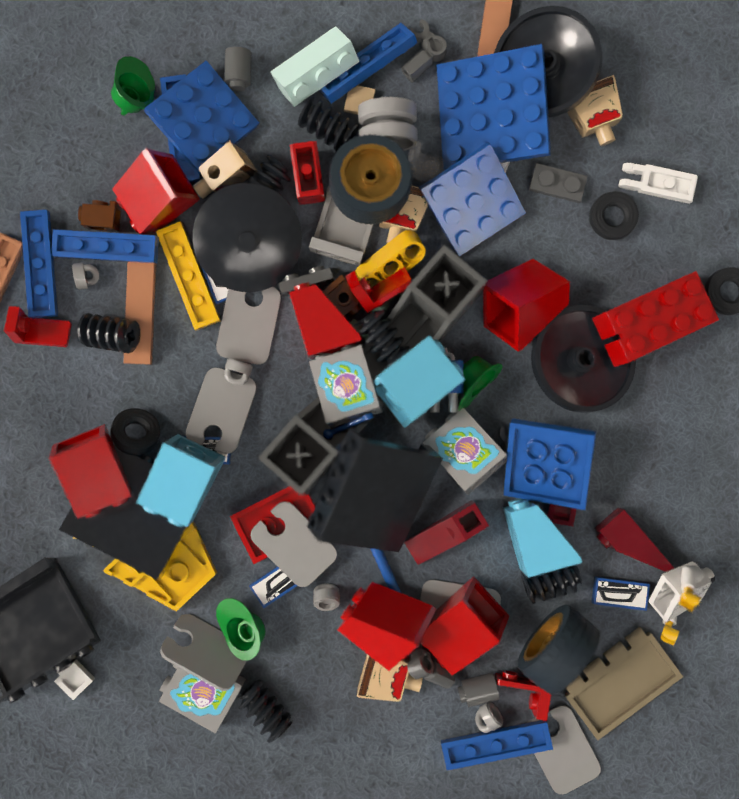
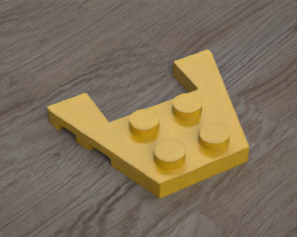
[103,521,217,611]

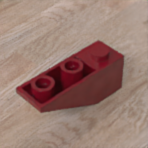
[404,500,489,565]

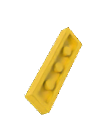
[156,221,221,331]

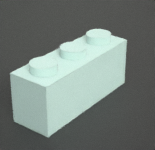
[271,26,360,107]

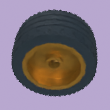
[329,134,412,225]
[517,605,600,694]

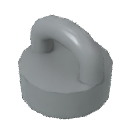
[72,262,99,290]
[224,358,253,385]
[313,583,340,611]
[475,702,503,733]

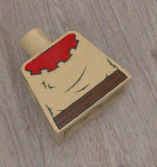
[567,75,623,146]
[193,141,257,199]
[380,186,428,243]
[357,654,423,702]

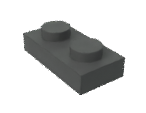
[528,163,587,203]
[279,266,334,296]

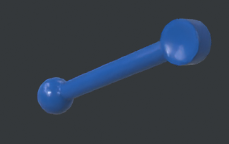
[323,412,374,439]

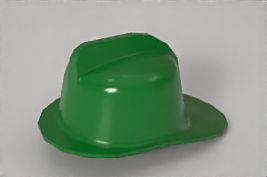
[111,56,155,116]
[458,356,503,411]
[216,598,266,660]

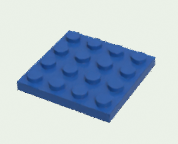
[437,44,551,170]

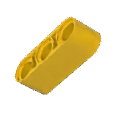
[355,230,426,287]

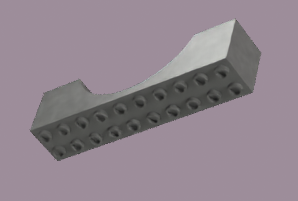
[259,245,487,496]

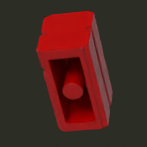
[290,141,325,205]

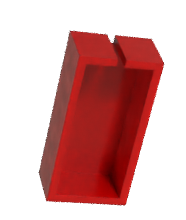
[592,271,719,367]

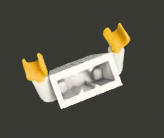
[648,562,715,646]

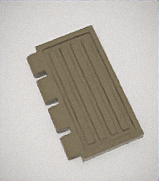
[564,627,683,740]

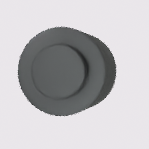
[224,47,252,91]
[457,672,500,707]

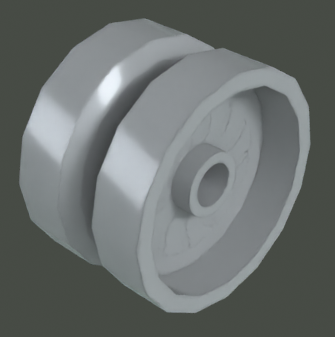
[358,97,418,151]

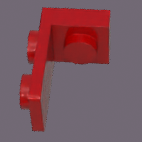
[345,267,412,313]
[4,306,72,347]
[494,670,551,721]

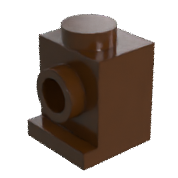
[78,200,122,232]
[323,275,362,318]

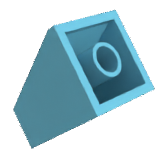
[373,336,465,428]
[137,434,226,527]
[503,498,582,577]

